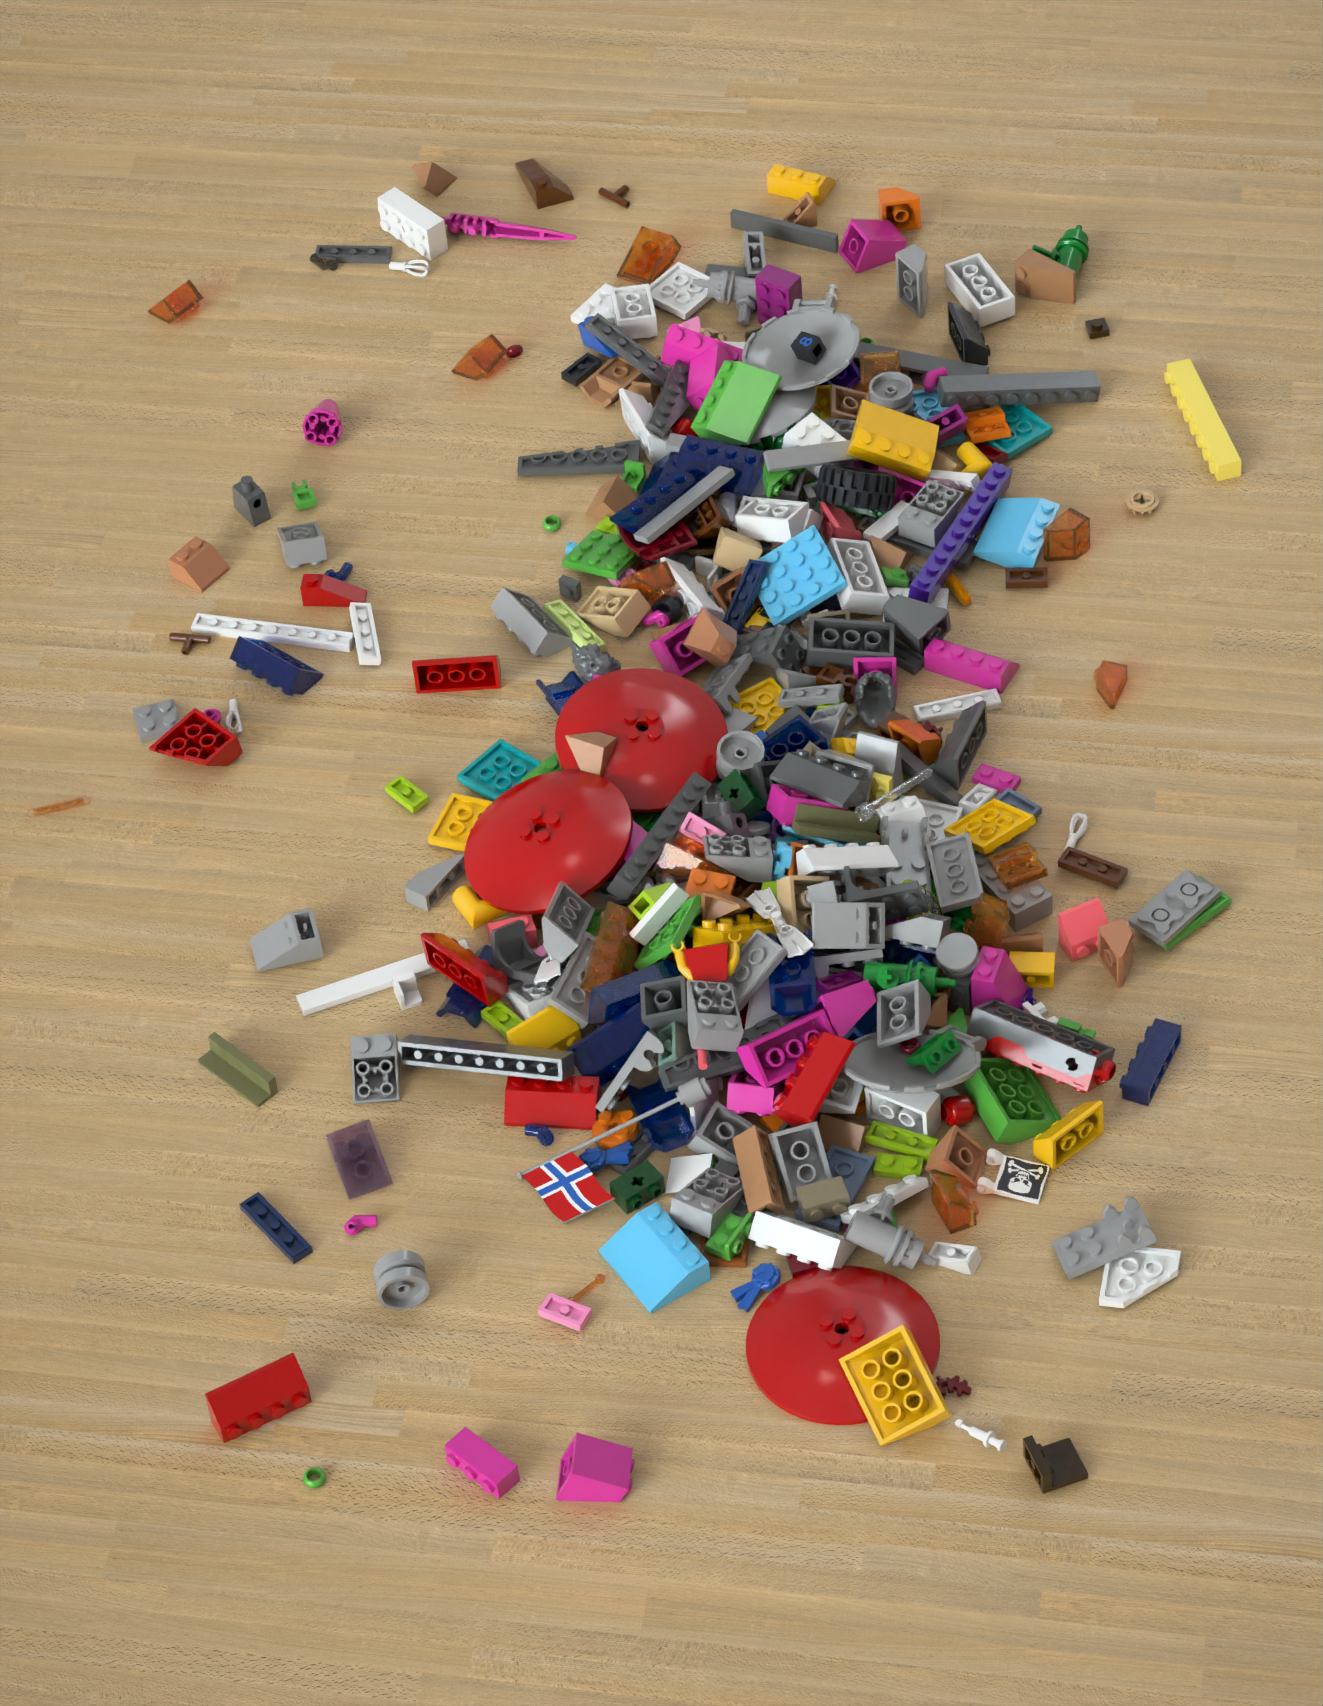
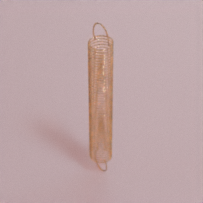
[27,796,90,817]

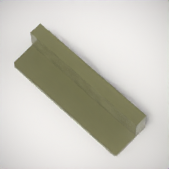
[791,803,881,845]
[198,1032,278,1107]

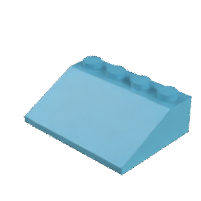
[972,498,1060,568]
[599,1202,711,1314]

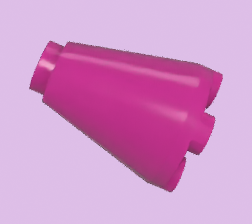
[302,399,342,445]

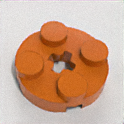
[592,1110,639,1149]

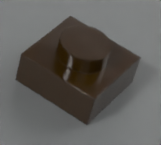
[1085,318,1110,339]

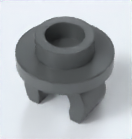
[906,564,922,584]

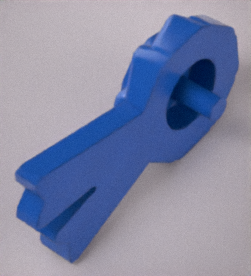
[579,1141,634,1172]
[730,1263,781,1313]

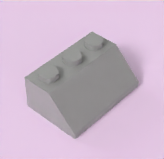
[895,244,929,319]

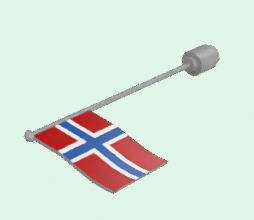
[517,1077,712,1223]

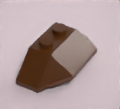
[682,494,732,541]

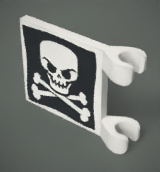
[977,1148,1050,1205]

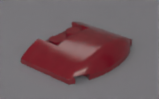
[617,497,698,561]

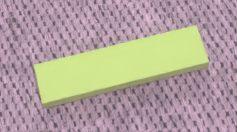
[543,599,607,652]

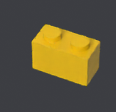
[1009,951,1055,988]

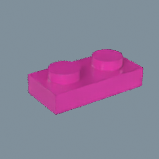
[972,763,1021,793]

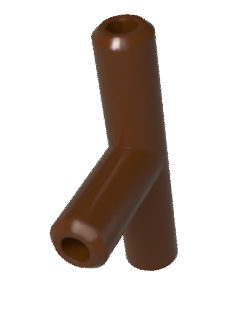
[598,185,630,208]
[169,633,211,655]

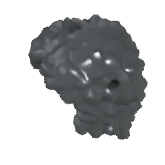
[570,641,621,683]
[854,671,896,729]

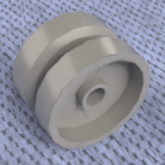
[869,371,914,414]
[716,730,765,780]
[373,1250,430,1310]

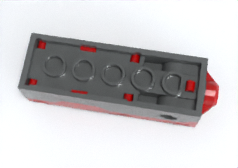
[967,999,1116,1093]

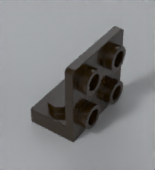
[1023,1435,1088,1494]

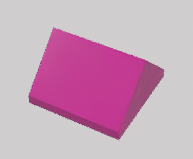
[853,657,898,700]

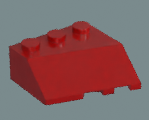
[149,708,243,766]

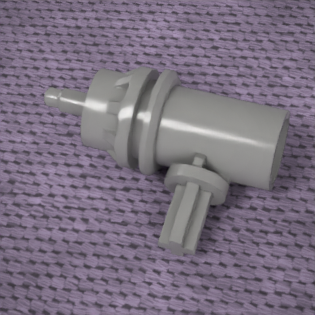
[692,270,757,326]
[844,1194,938,1270]

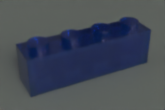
[1119,1018,1182,1106]

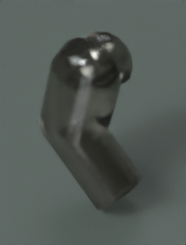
[310,253,338,271]

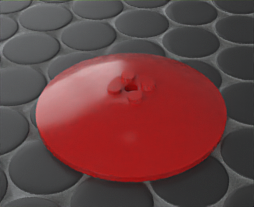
[555,668,728,813]
[464,770,633,914]
[746,1266,940,1425]

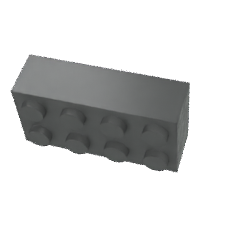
[806,617,895,669]

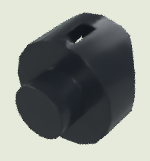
[651,595,683,626]

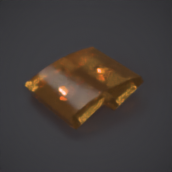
[987,842,1048,890]

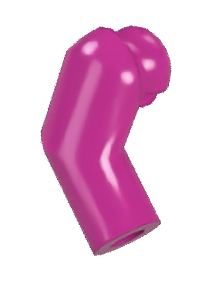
[344,1215,377,1235]

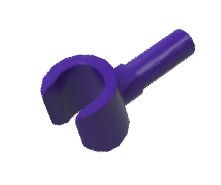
[1020,988,1036,1010]

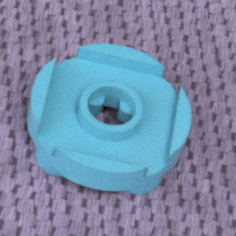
[771,841,792,881]

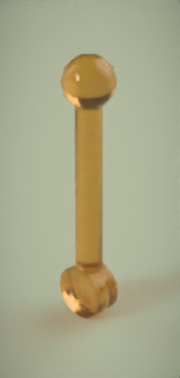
[567,1274,605,1302]

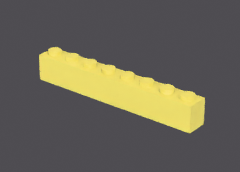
[1164,359,1241,481]

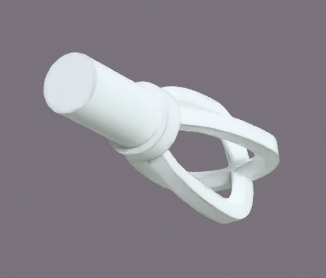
[389,260,430,277]
[226,699,242,734]
[1064,813,1088,851]

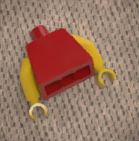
[671,933,742,982]

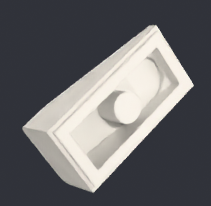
[958,783,998,817]
[928,1241,982,1275]

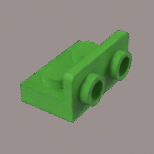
[705,1212,753,1261]

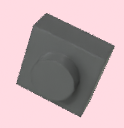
[558,575,582,602]

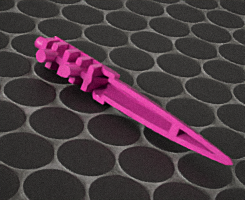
[441,213,577,240]

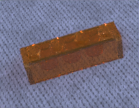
[580,901,640,1003]

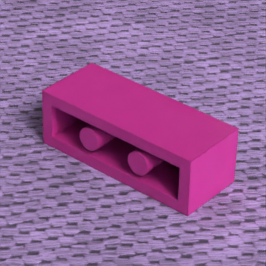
[445,1427,520,1499]

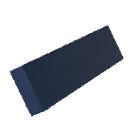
[723,559,770,635]
[239,1192,313,1264]

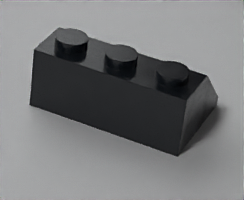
[948,302,991,366]

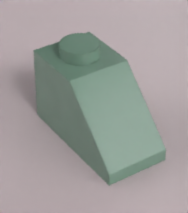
[658,1021,694,1067]

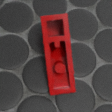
[300,574,367,607]

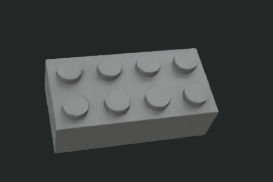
[975,844,1053,933]

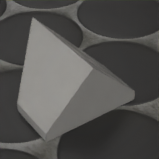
[776,668,818,689]
[806,702,848,750]

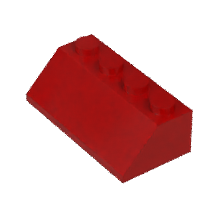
[412,655,501,694]
[420,932,509,1007]
[772,1032,856,1127]
[504,1076,602,1130]
[205,1353,312,1443]

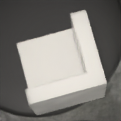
[392,970,423,1010]

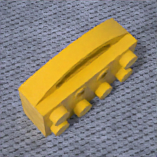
[693,912,782,949]

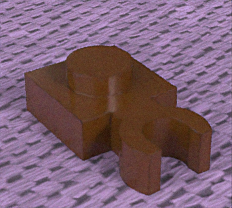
[816,663,857,692]

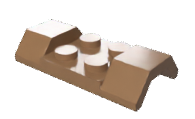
[580,355,661,408]

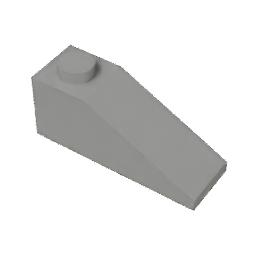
[742,232,766,276]
[404,854,465,912]

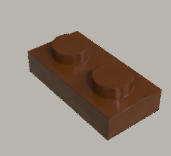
[1005,567,1048,589]

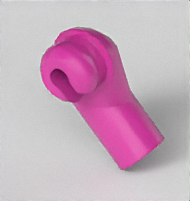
[923,367,947,393]
[642,610,670,628]

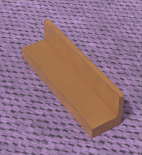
[733,1125,785,1215]

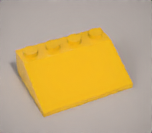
[847,400,939,481]
[839,1325,952,1447]

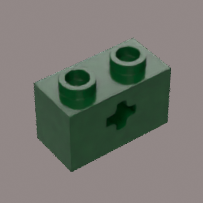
[717,768,766,822]
[609,1160,665,1215]

